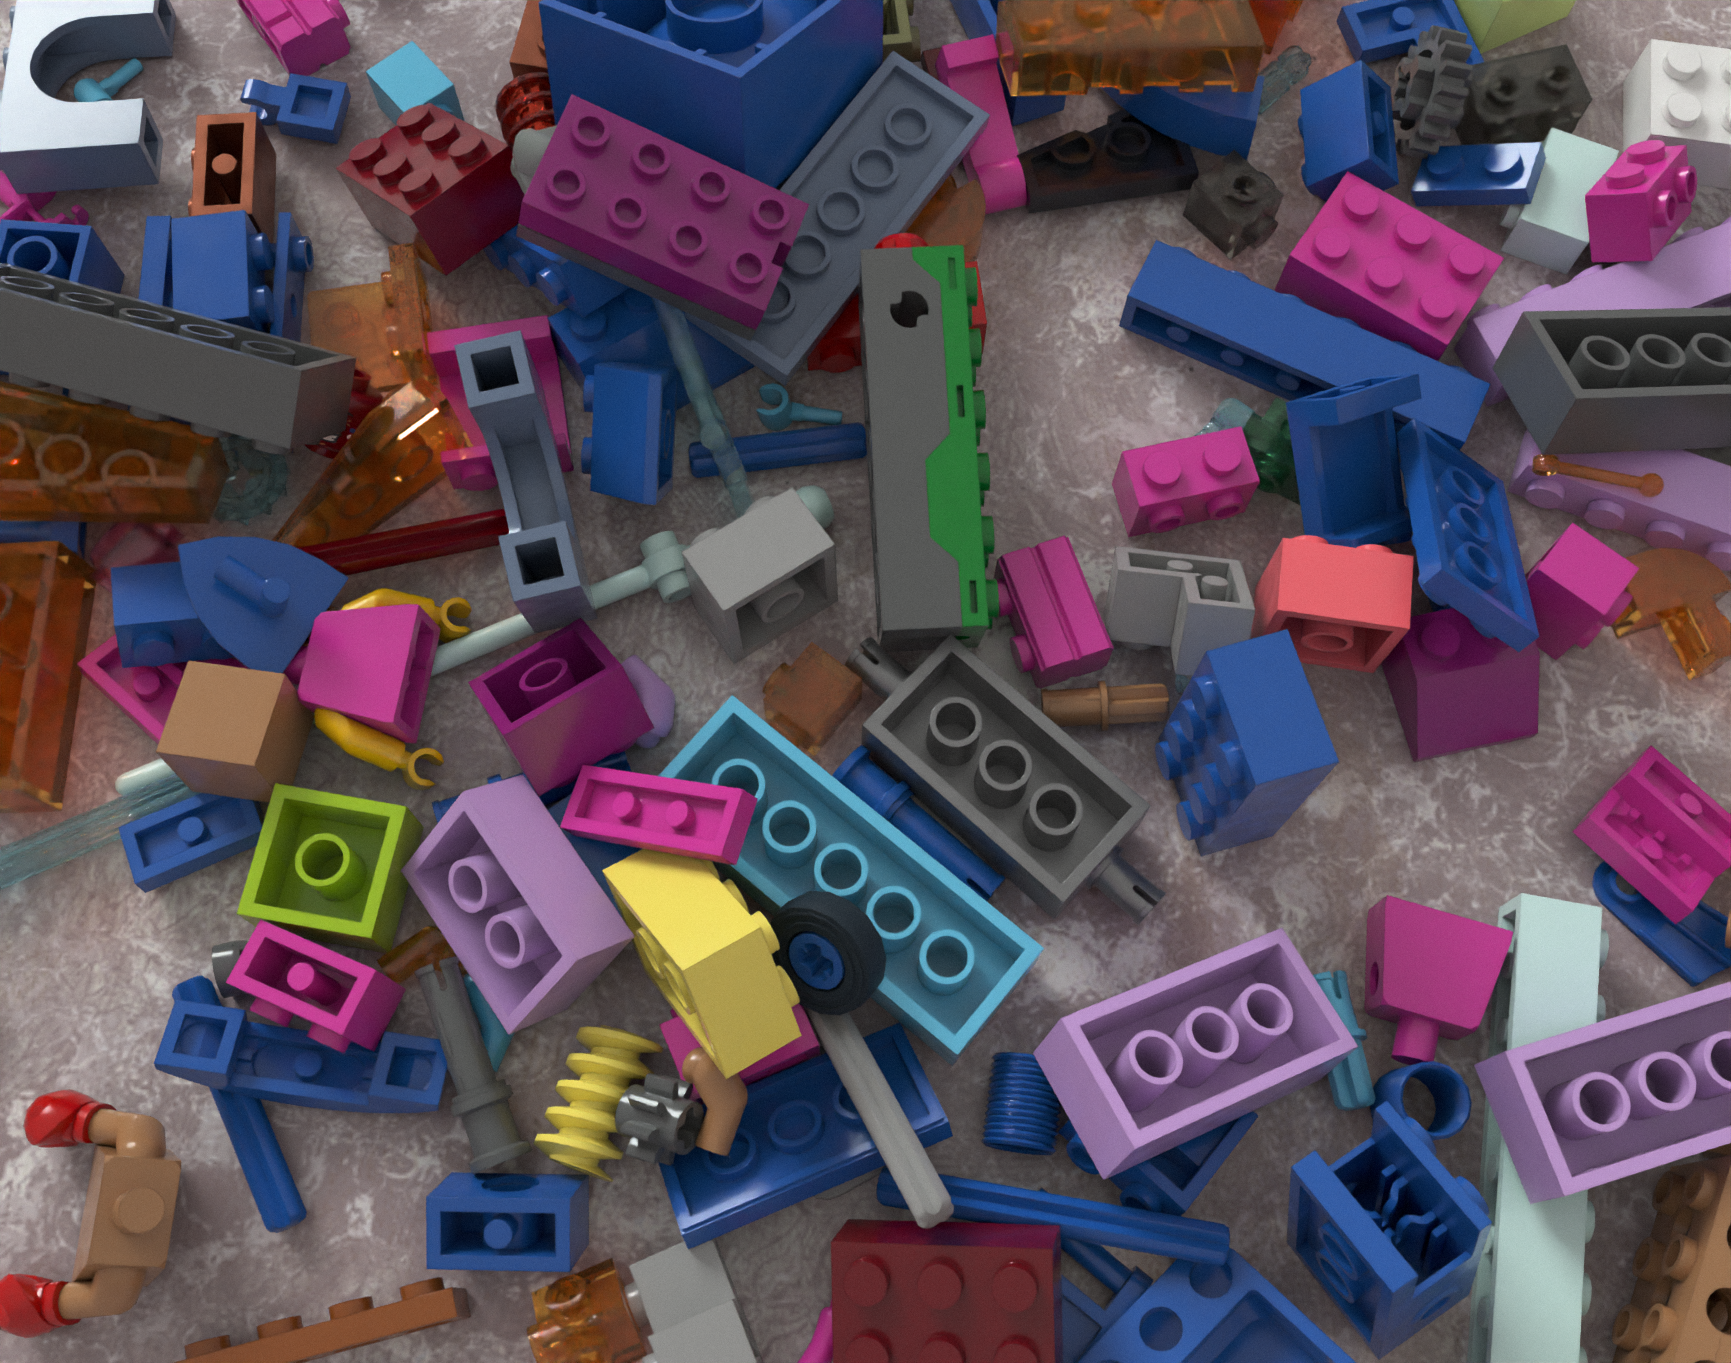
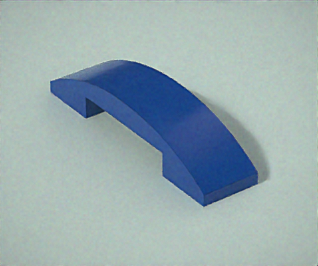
[154,999,448,1113]

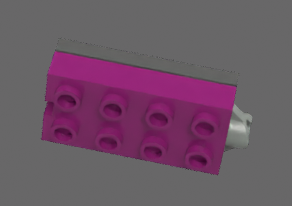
[510,94,809,341]

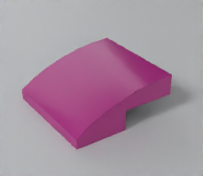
[1572,745,1731,925]

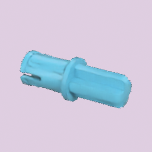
[1313,970,1375,1111]

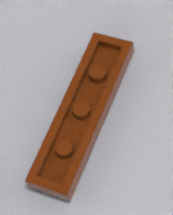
[174,1277,471,1363]

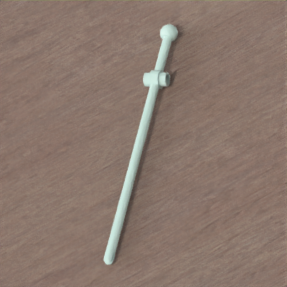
[115,485,834,797]

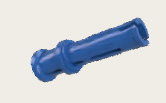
[832,745,1006,901]

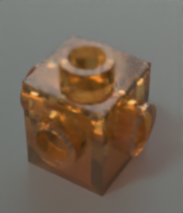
[527,1258,648,1363]

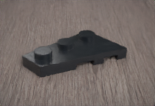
[1017,109,1199,214]

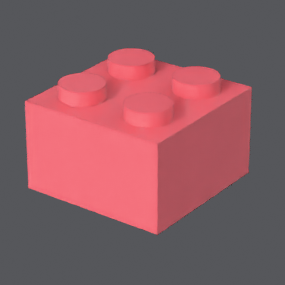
[1251,535,1414,673]

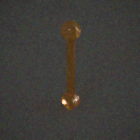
[1532,454,1664,497]

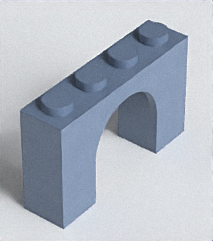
[0,0,176,194]
[454,330,598,633]

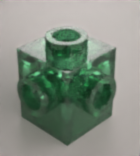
[1243,397,1300,505]

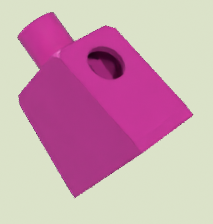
[1364,895,1513,1065]

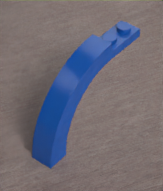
[1058,0,1265,161]

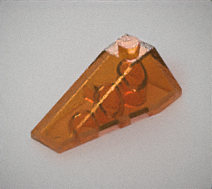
[272,376,474,548]

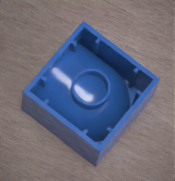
[538,0,883,188]

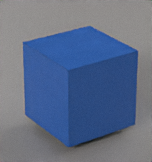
[0,219,125,294]

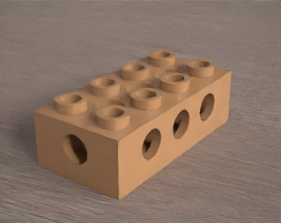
[1612,1155,1731,1363]

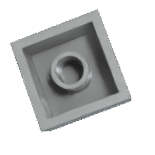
[682,487,838,664]

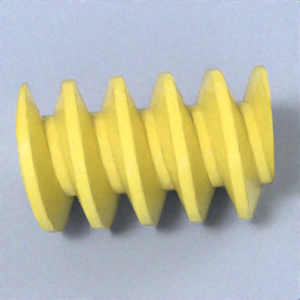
[533,1025,663,1182]

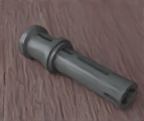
[414,956,533,1174]

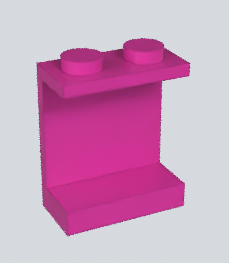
[427,315,574,491]

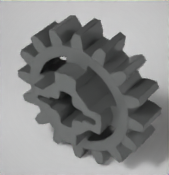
[1391,25,1473,159]

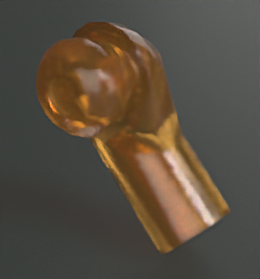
[377,926,468,984]

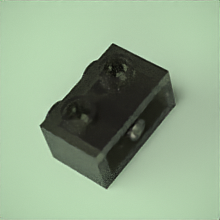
[1455,44,1593,145]

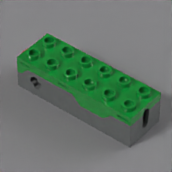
[858,233,999,652]

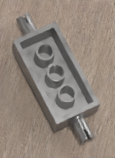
[844,634,1166,925]

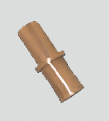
[1041,680,1170,731]

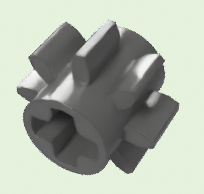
[615,1073,704,1165]

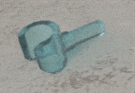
[1194,398,1255,436]

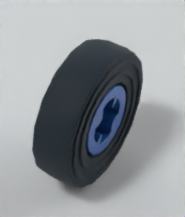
[769,891,887,1016]

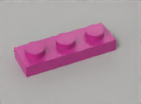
[560,765,758,865]

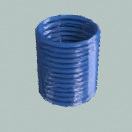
[981,1052,1062,1155]
[1370,1061,1472,1141]

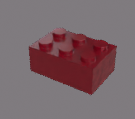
[336,103,525,276]
[831,1219,1063,1363]

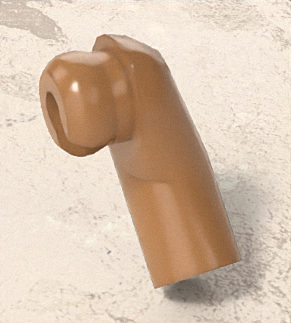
[682,1047,748,1156]

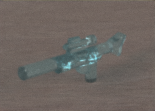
[650,296,755,518]

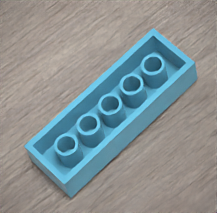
[658,695,1044,1066]

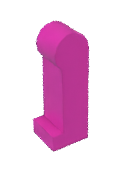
[935,34,1027,215]

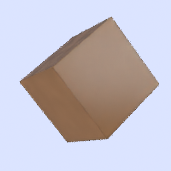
[156,660,314,803]

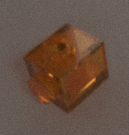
[762,642,862,756]

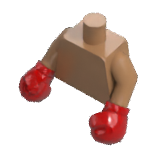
[0,1089,181,1338]

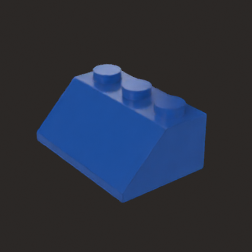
[547,287,755,411]

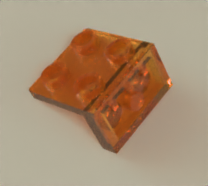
[307,243,438,393]

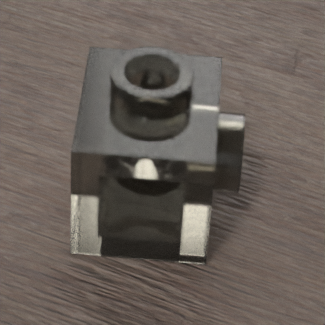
[1183,150,1284,260]

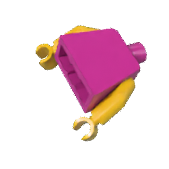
[283,588,472,791]

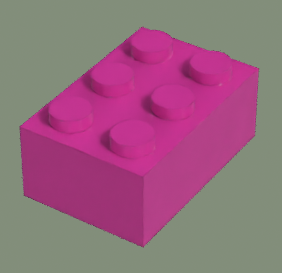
[1274,171,1504,361]

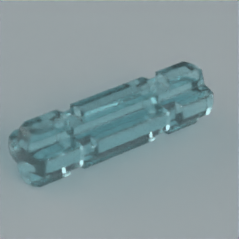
[1256,45,1312,115]

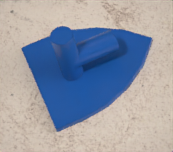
[178,536,349,674]

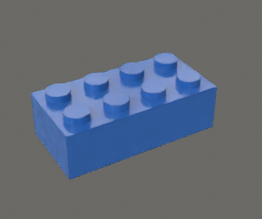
[1155,629,1339,856]

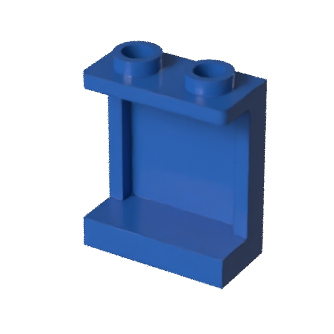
[1286,373,1422,548]

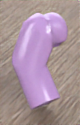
[621,655,675,748]

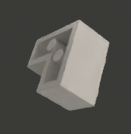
[1104,546,1255,680]
[624,1238,764,1363]

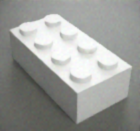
[1623,39,1731,189]

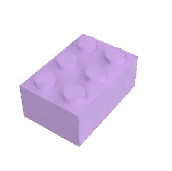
[401,775,635,1035]

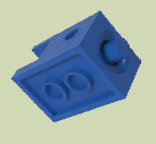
[1286,1101,1492,1360]

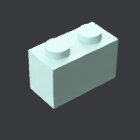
[1499,128,1619,274]

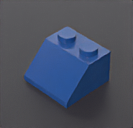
[581,361,678,505]

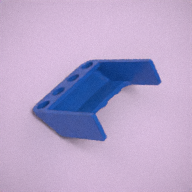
[1077,1247,1356,1363]

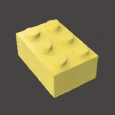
[602,849,802,1079]

